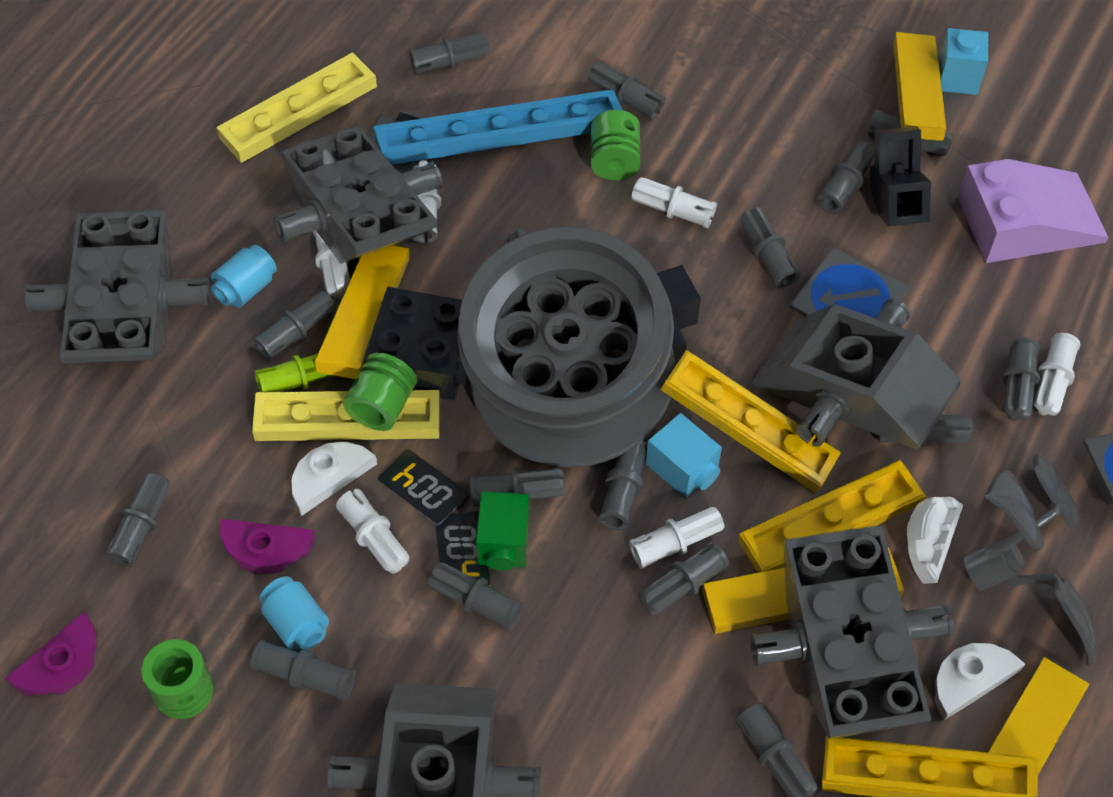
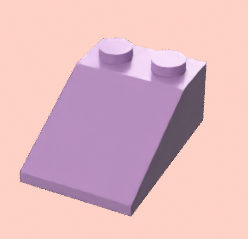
[958,159,1109,263]

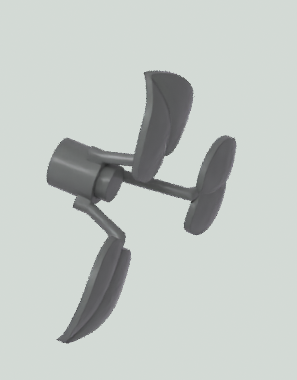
[964,453,1097,666]

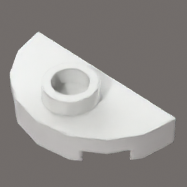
[292,442,377,516]
[907,497,963,584]
[934,643,1025,721]

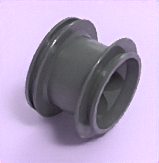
[458,226,675,467]

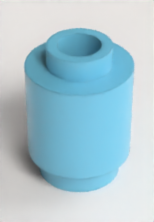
[211,245,277,308]
[259,576,329,650]

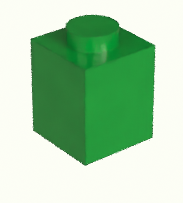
[476,491,530,571]

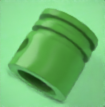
[591,110,640,180]
[343,352,417,431]
[141,639,214,720]

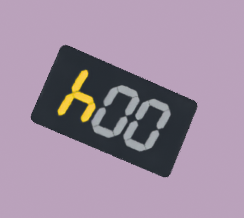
[378,450,468,524]
[435,511,490,586]

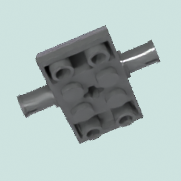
[273,126,443,264]
[25,210,210,363]
[753,298,960,450]
[750,525,955,739]
[327,683,541,797]

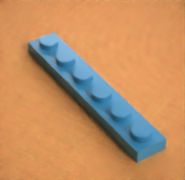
[374,89,622,165]

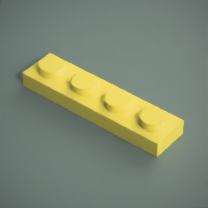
[216,52,377,163]
[252,390,440,441]

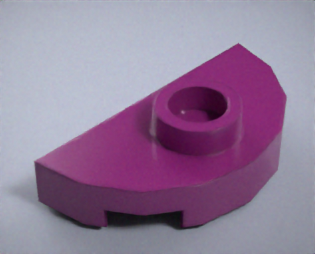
[220,518,316,574]
[5,611,98,696]

